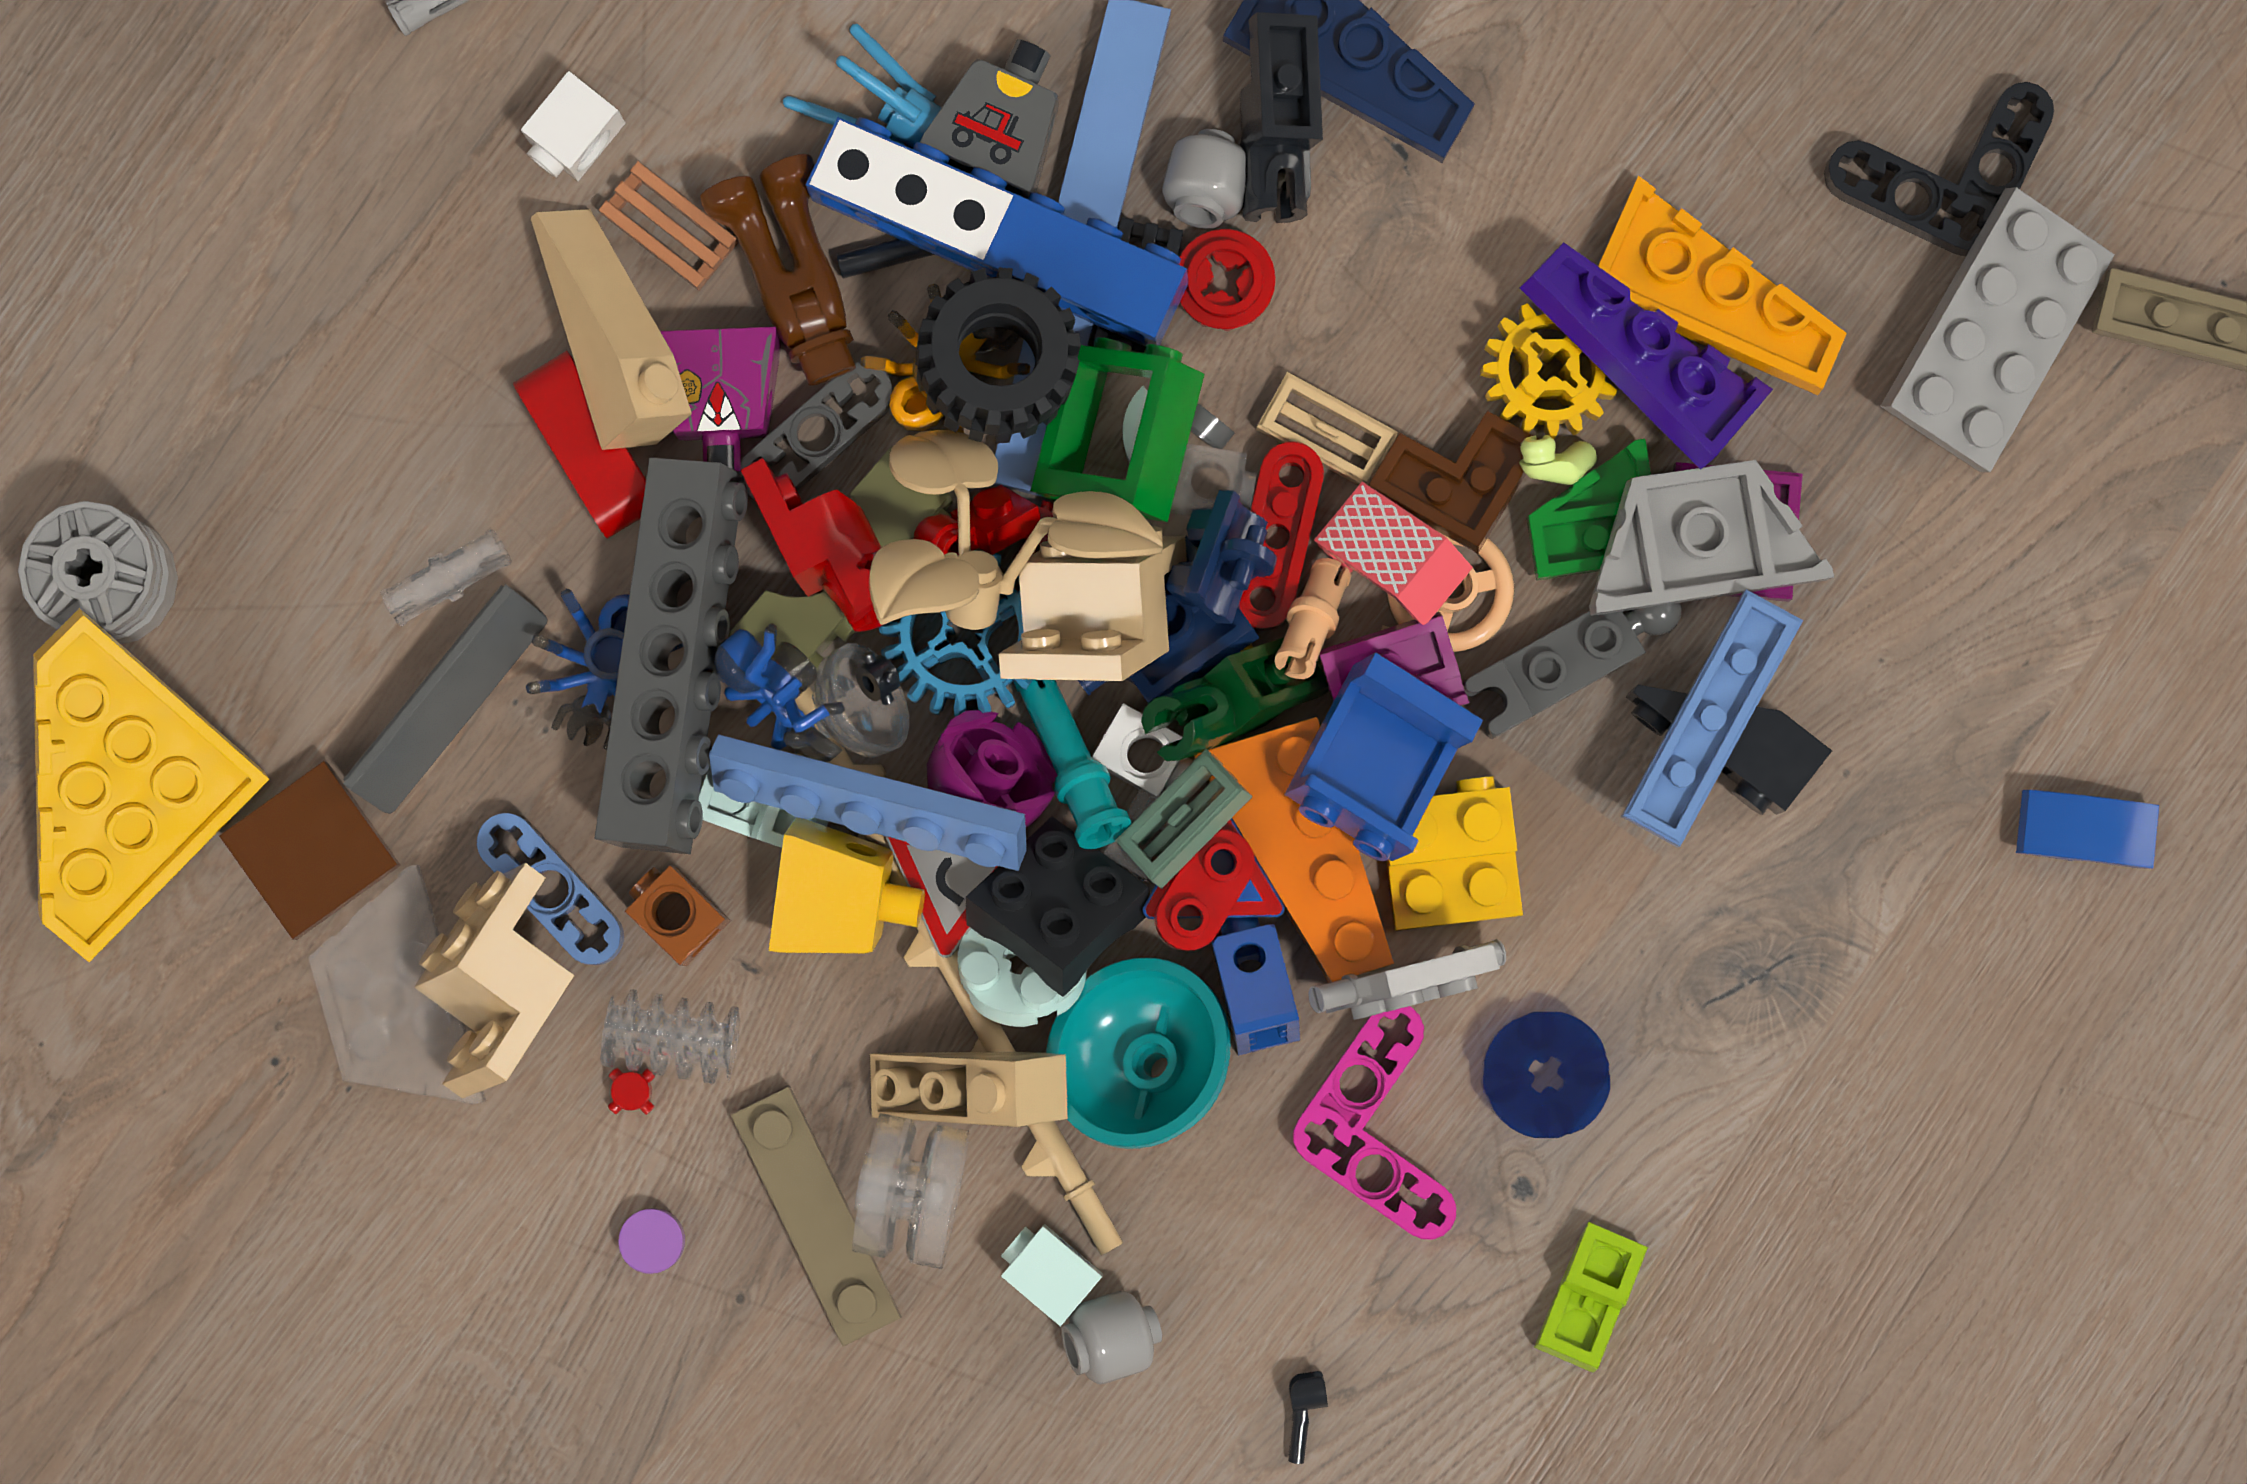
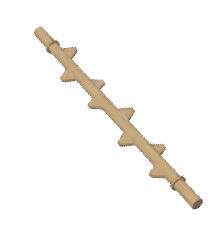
[795,686,1123,1255]

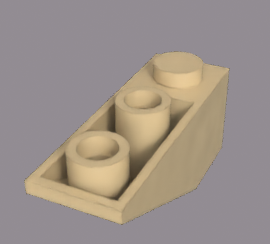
[870,1052,1068,1127]

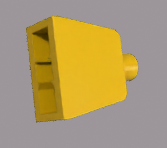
[768,817,925,954]

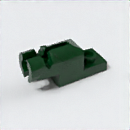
[1141,637,1329,761]

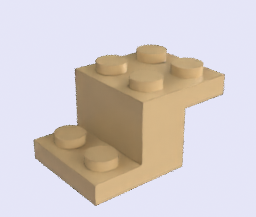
[999,526,1187,681]
[414,863,574,1099]

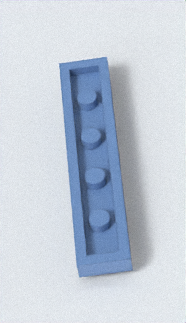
[709,734,1026,871]

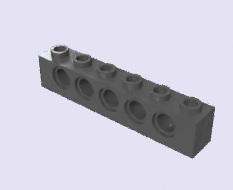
[594,458,748,855]

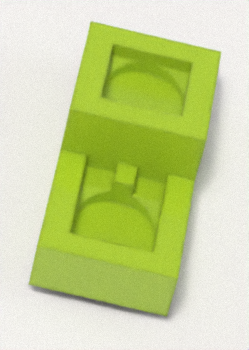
[1534,1222,1648,1373]

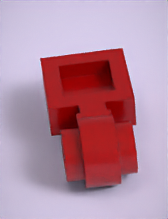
[914,485,1041,555]

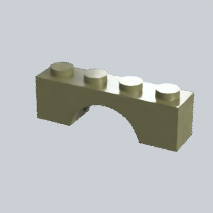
[728,446,953,690]

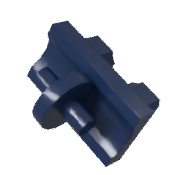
[1166,490,1277,624]

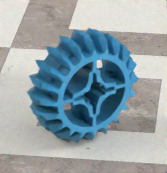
[879,550,1032,717]

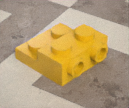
[1386,777,1523,931]

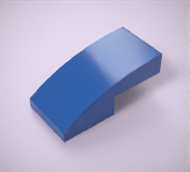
[2016,790,2159,869]

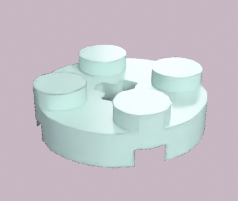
[958,929,1087,1027]

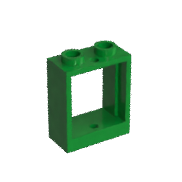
[1030,337,1205,522]

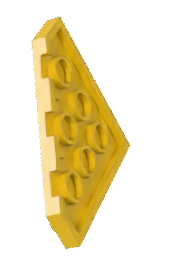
[33,608,269,962]

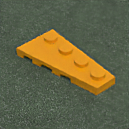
[1598,175,1847,396]

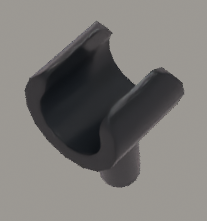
[1288,1371,1328,1464]

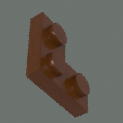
[1368,411,1539,554]

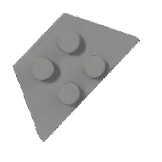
[1589,460,1834,616]

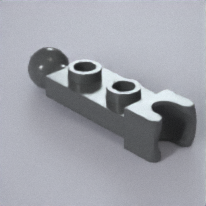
[1462,603,1682,739]

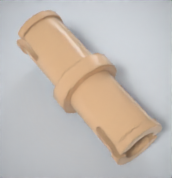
[1274,558,1351,679]

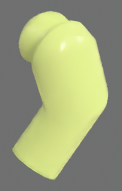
[1519,435,1597,485]

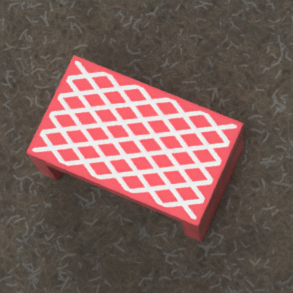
[1314,482,1473,625]

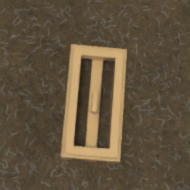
[1256,372,1398,486]

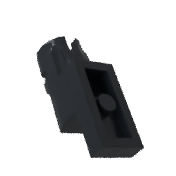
[1240,12,1323,223]

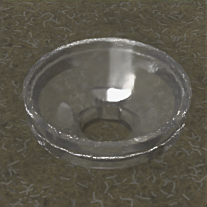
[812,643,909,758]

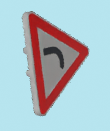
[886,836,998,958]

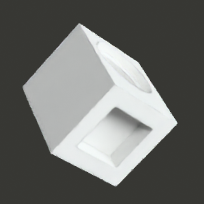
[521,71,625,181]
[1092,703,1194,799]

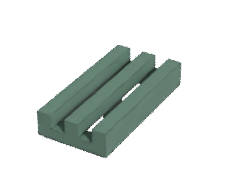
[1115,749,1253,889]

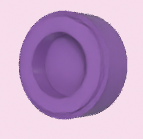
[619,1208,685,1274]

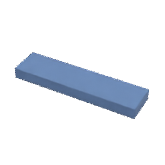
[1621,589,1803,848]

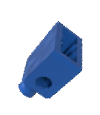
[1212,918,1300,1056]

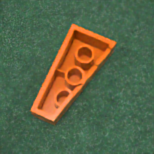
[1193,717,1394,983]

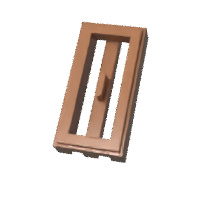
[599,161,738,291]

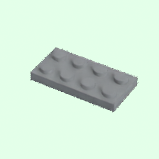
[1880,187,2115,472]

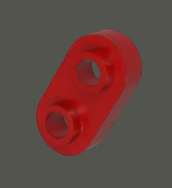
[1154,830,1255,950]

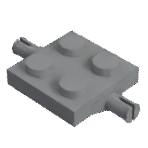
[1308,939,1507,1020]

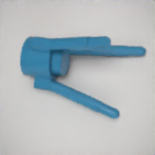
[783,24,942,149]

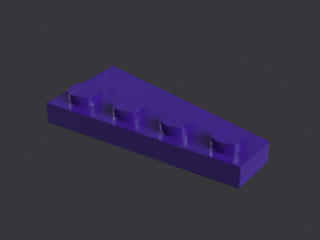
[1520,242,1773,470]

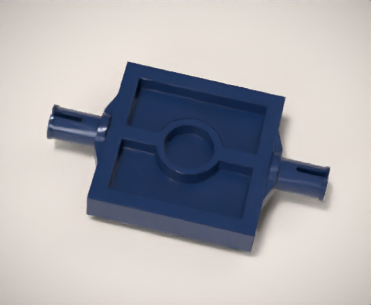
[1078,535,1259,703]

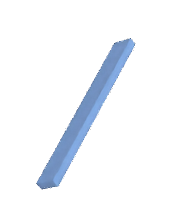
[993,0,1171,498]

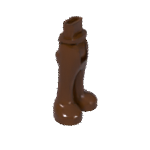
[700,154,856,386]

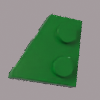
[1526,439,1651,581]

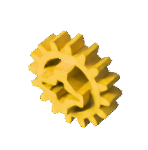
[1480,303,1617,440]

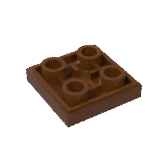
[219,761,401,940]

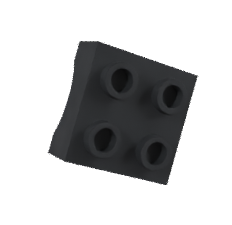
[966,816,1149,997]

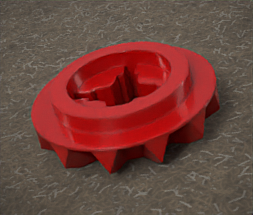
[1179,229,1275,332]

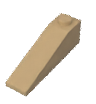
[531,209,692,450]

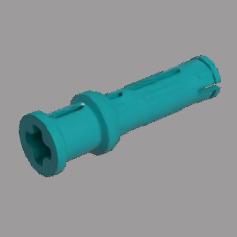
[1014,679,1132,849]

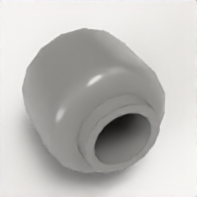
[1162,129,1246,228]
[1062,1291,1162,1385]

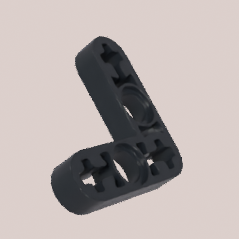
[1824,82,2054,257]

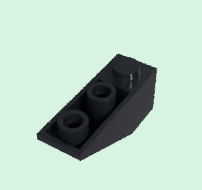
[1626,684,1832,815]

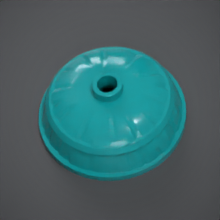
[1046,958,1231,1149]

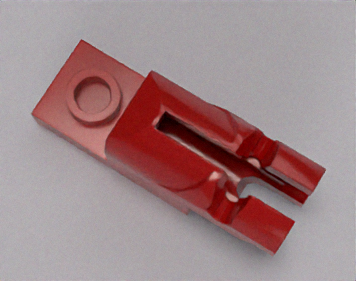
[741,458,882,632]

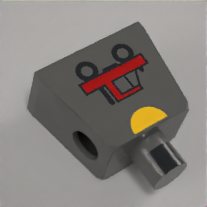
[920,39,1059,199]

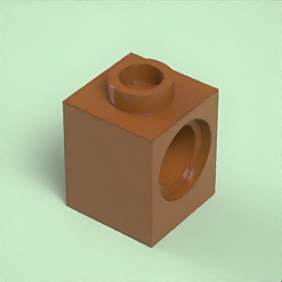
[625,865,731,967]

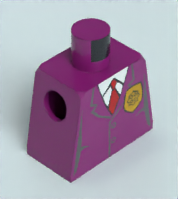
[660,327,781,473]

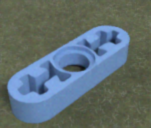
[477,813,624,965]

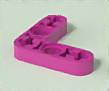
[1293,1006,1456,1240]

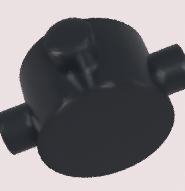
[856,651,900,705]

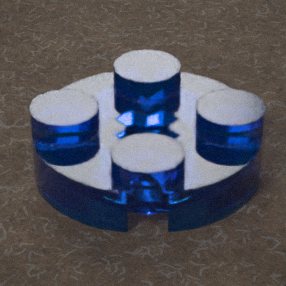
[1481,1012,1610,1138]

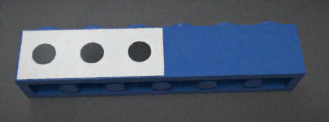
[806,117,1188,347]

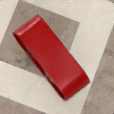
[513,350,646,539]

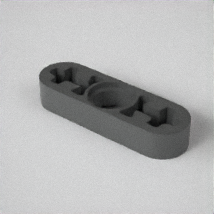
[739,362,893,502]

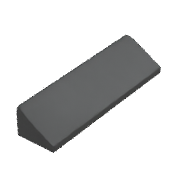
[343,584,548,814]

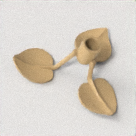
[869,430,1163,630]

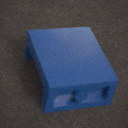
[1284,652,1483,861]

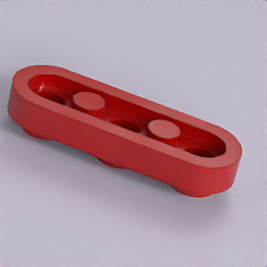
[1239,442,1324,631]

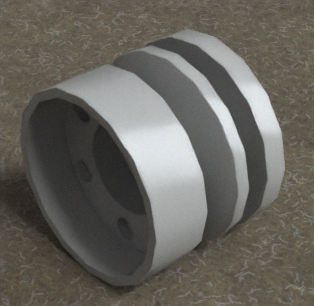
[18,501,178,644]

